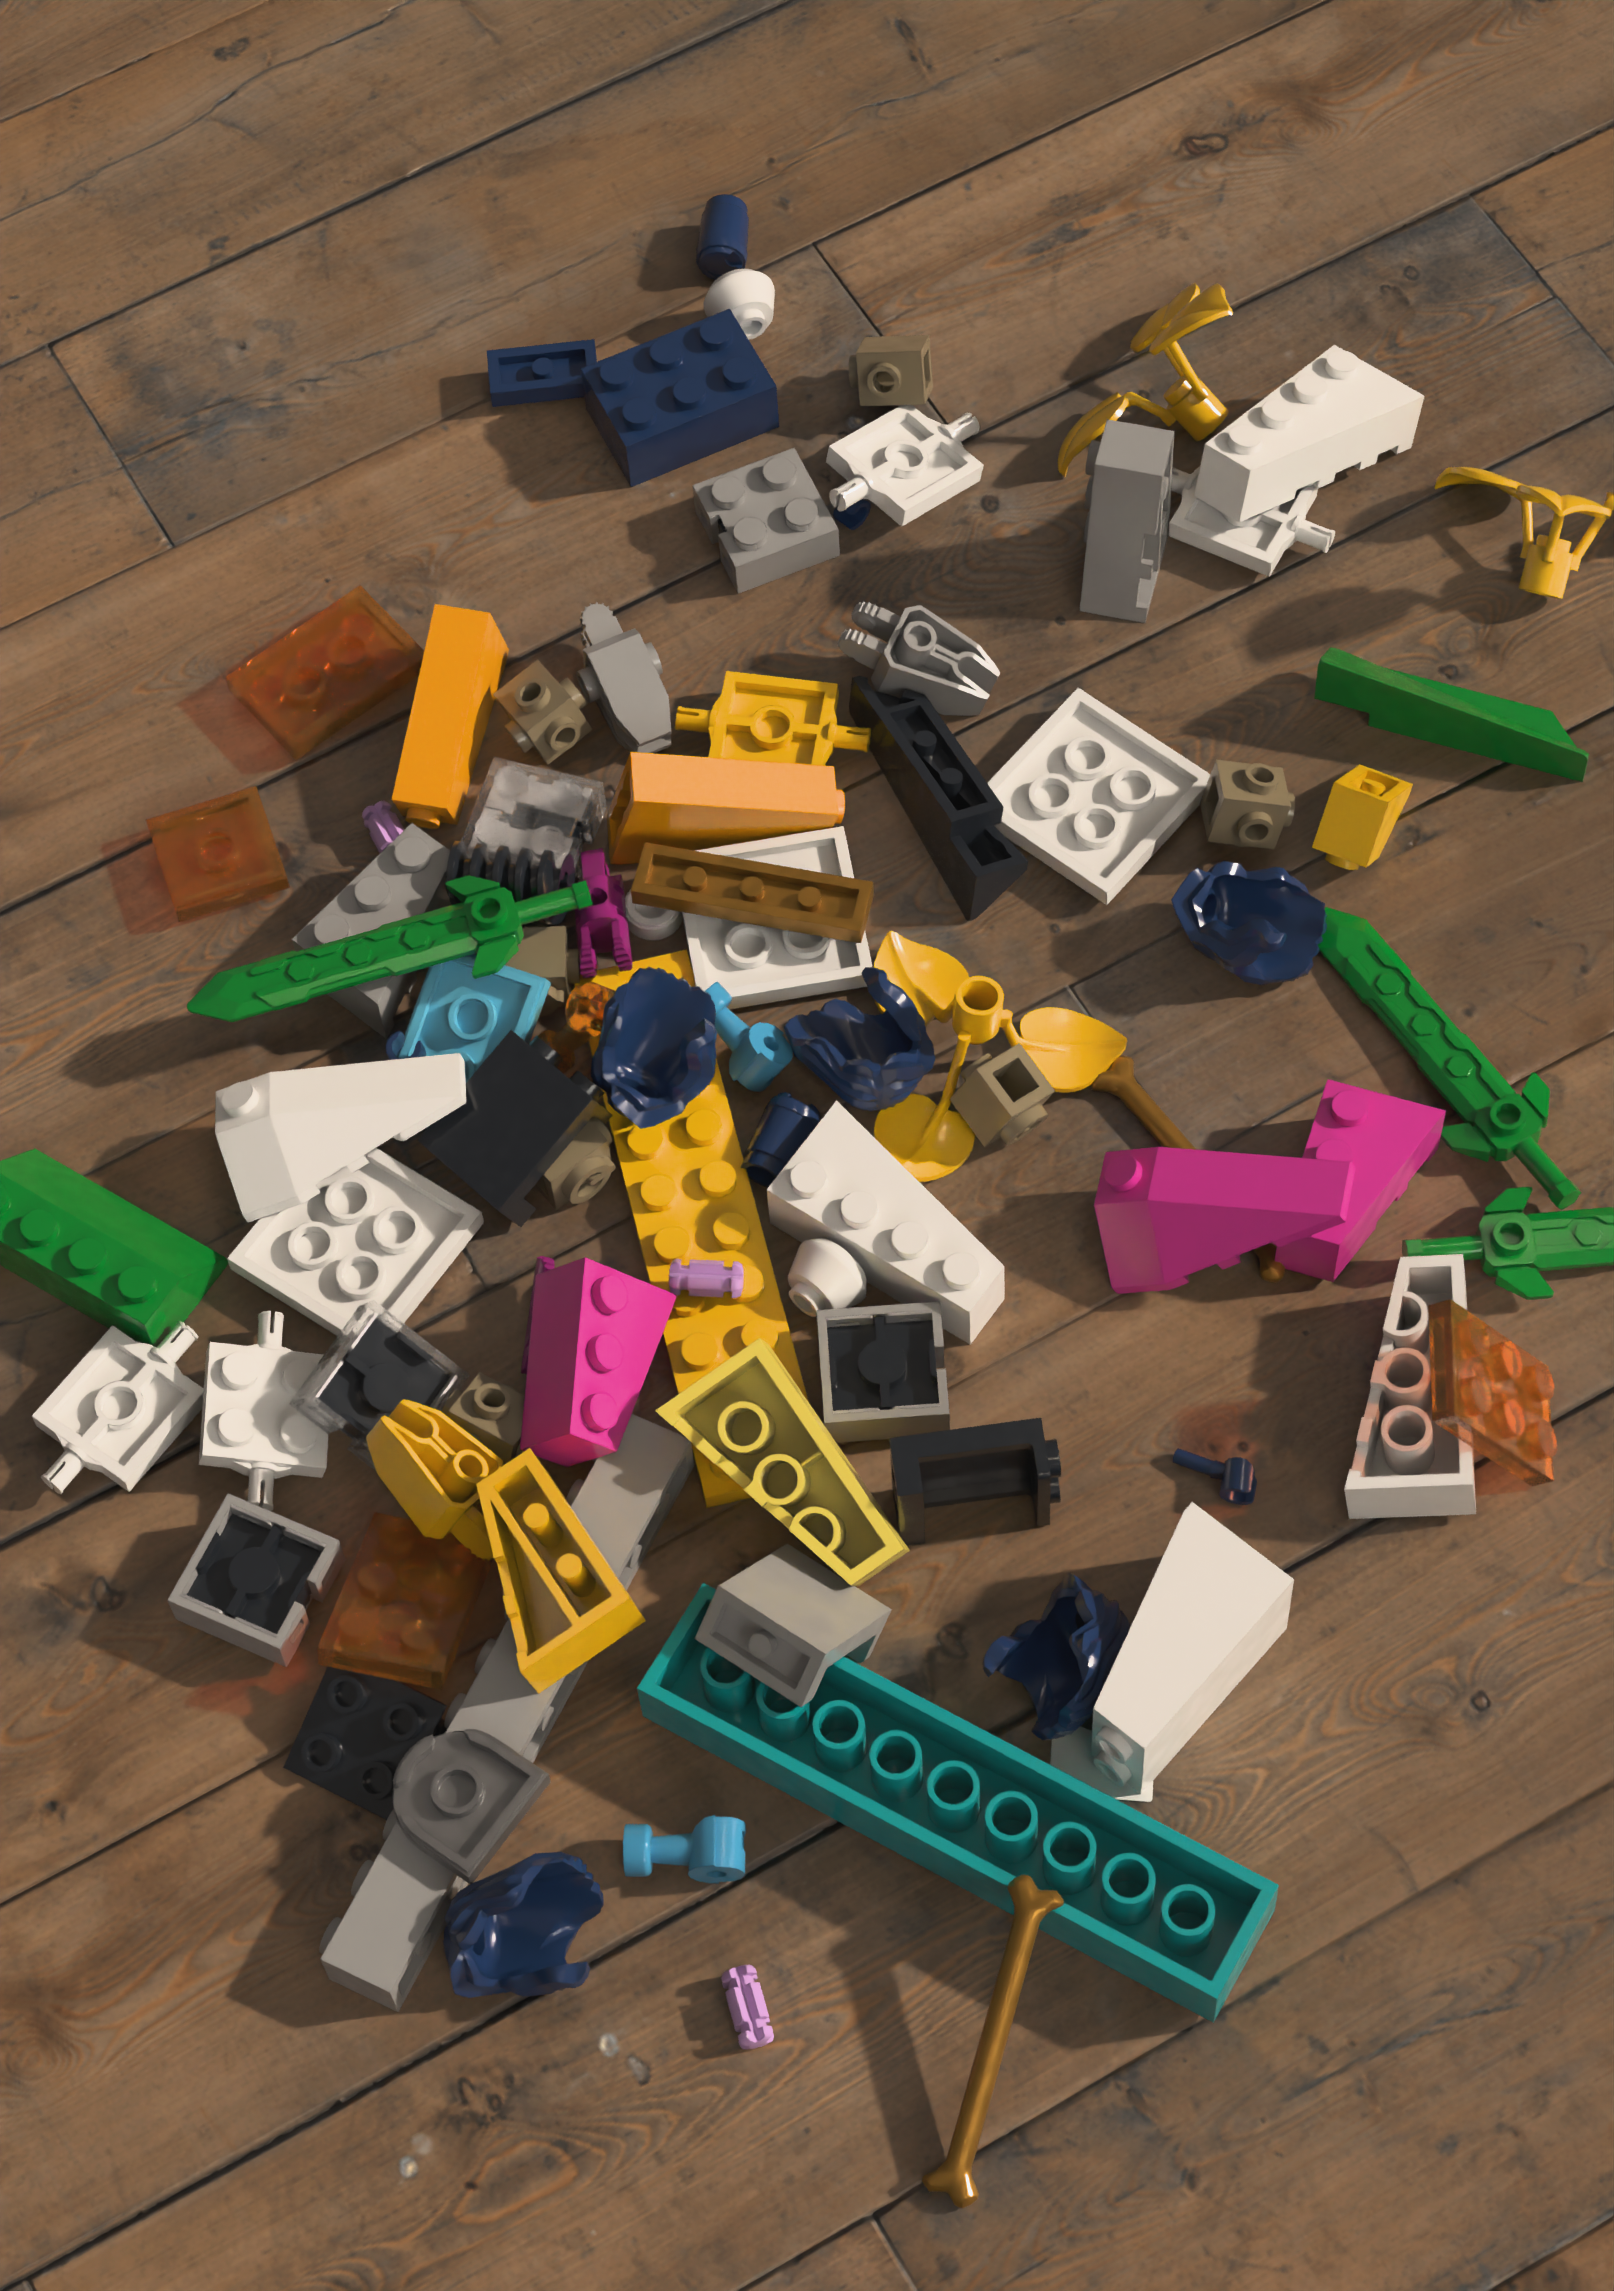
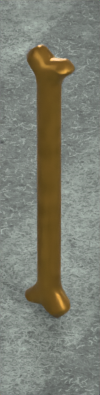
[1091,1055,1285,1283]
[922,1875,1064,2208]

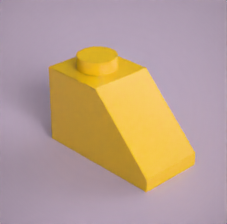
[1312,764,1413,870]

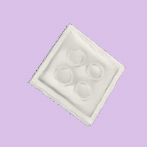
[988,688,1210,905]
[682,826,872,1009]
[227,1148,484,1342]

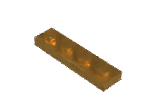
[631,842,874,943]

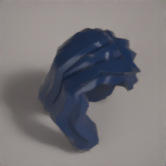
[1171,861,1327,985]
[591,967,717,1129]
[784,967,935,1111]
[982,1573,1131,1740]
[443,1852,604,1998]

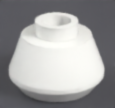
[704,269,775,340]
[788,1238,867,1317]

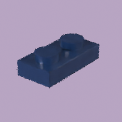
[487,339,597,407]

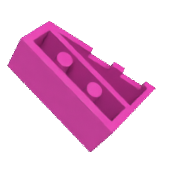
[1275,1079,1446,1282]
[520,1257,677,1467]

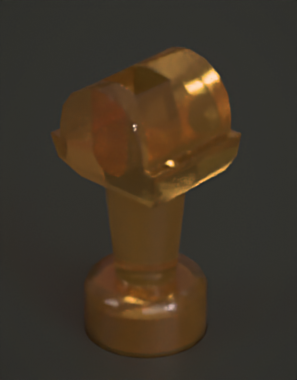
[530,982,616,1074]

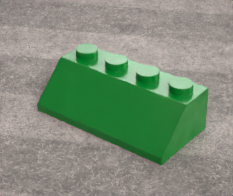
[0,1148,229,1347]

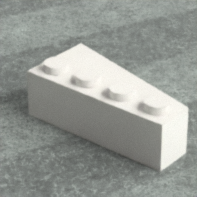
[1194,345,1424,523]
[767,1100,1005,1345]

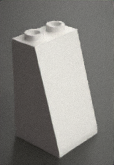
[1091,1502,1294,1793]

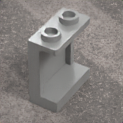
[694,1544,892,1707]

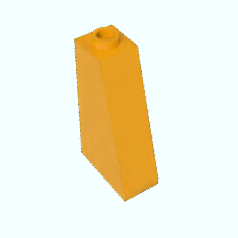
[391,604,509,829]
[607,752,845,865]

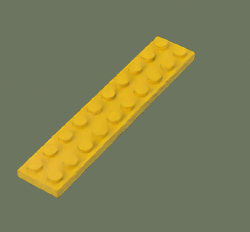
[574,949,809,1508]

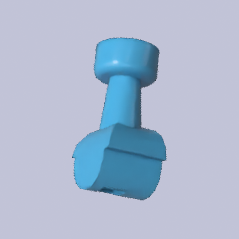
[705,981,793,1092]
[623,1815,746,1884]

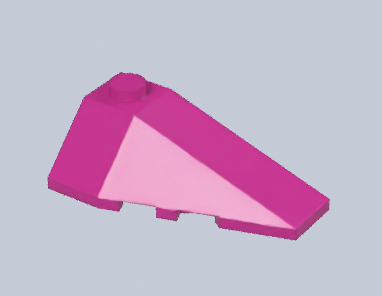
[1094,1147,1356,1294]

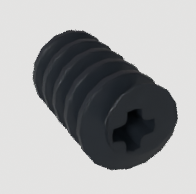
[446,840,575,925]

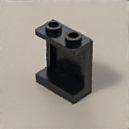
[418,1030,613,1227]
[889,1418,1061,1546]

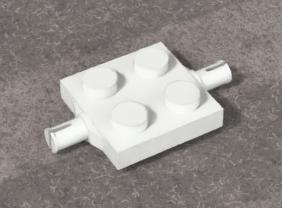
[826,405,984,527]
[1169,467,1335,577]
[199,1311,332,1511]
[32,1321,204,1494]

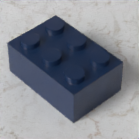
[581,309,779,487]

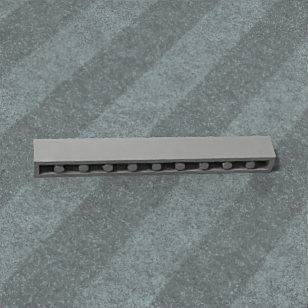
[319,1414,695,2012]

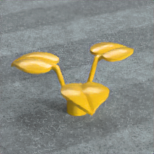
[1058,283,1233,478]
[1435,467,1614,599]
[874,931,1127,1182]

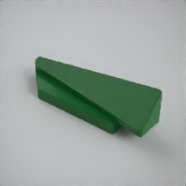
[1314,647,1589,782]

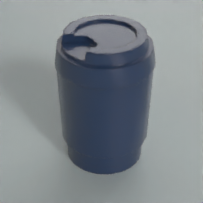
[696,194,749,280]
[741,1092,820,1188]

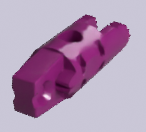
[575,848,633,978]

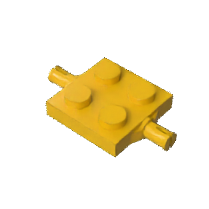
[675,671,871,765]

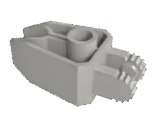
[837,601,1000,716]
[576,602,671,753]

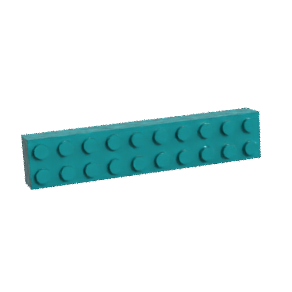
[637,1583,1279,2023]

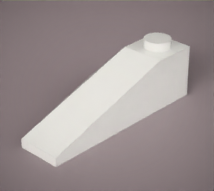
[215,1053,466,1223]

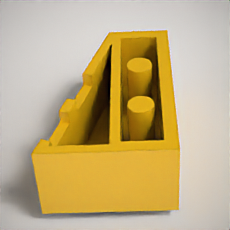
[476,1448,646,1694]

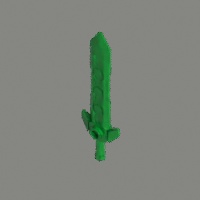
[187,875,593,1023]
[1318,907,1582,1210]
[1402,1187,1614,1300]

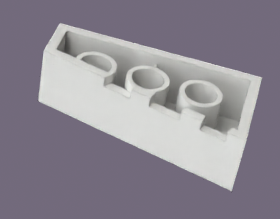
[1344,1254,1476,1519]

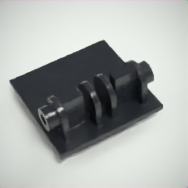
[283,1650,447,1820]

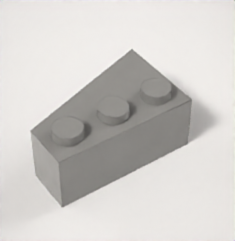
[1080,419,1174,623]
[292,823,451,1039]

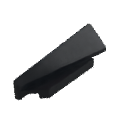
[849,676,1028,921]

